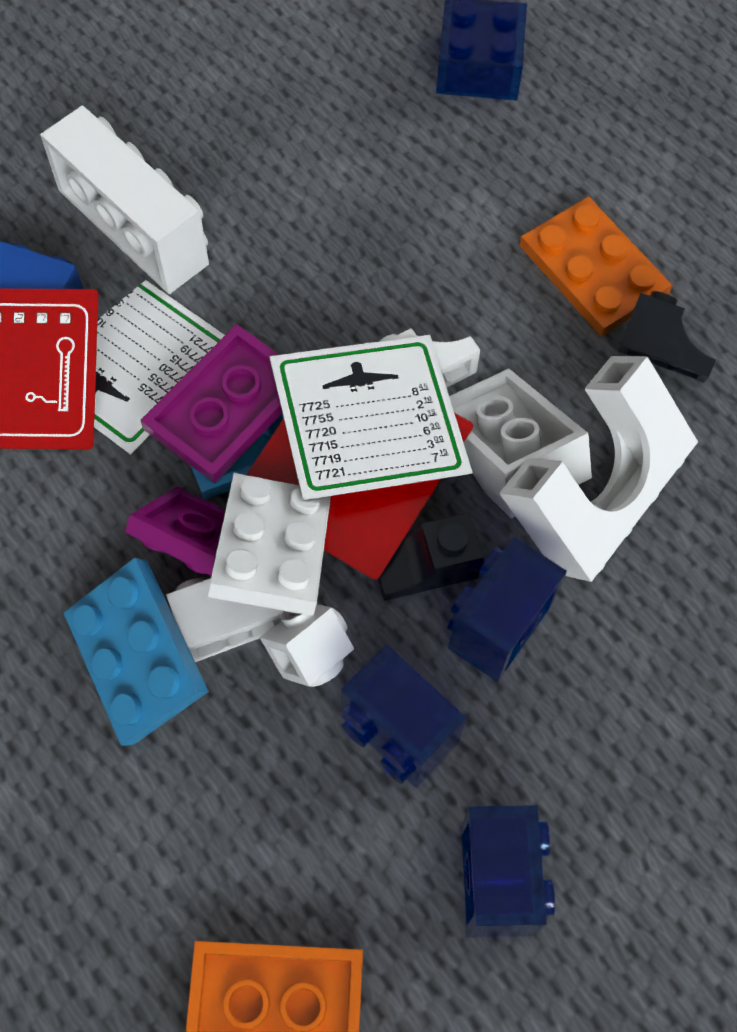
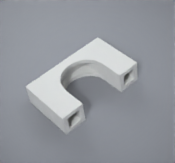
[499,356,698,582]

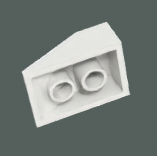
[449,369,592,518]

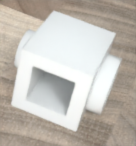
[260,604,354,687]

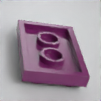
[140,324,283,484]
[125,486,226,576]

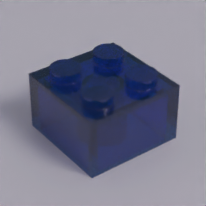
[436,0,527,101]
[447,536,567,683]
[341,644,467,788]
[461,805,555,938]

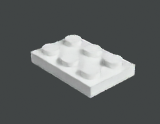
[208,473,331,616]

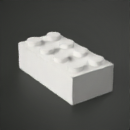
[40,105,209,294]

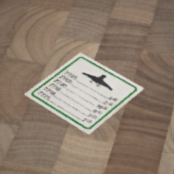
[94,280,225,455]
[269,335,473,500]

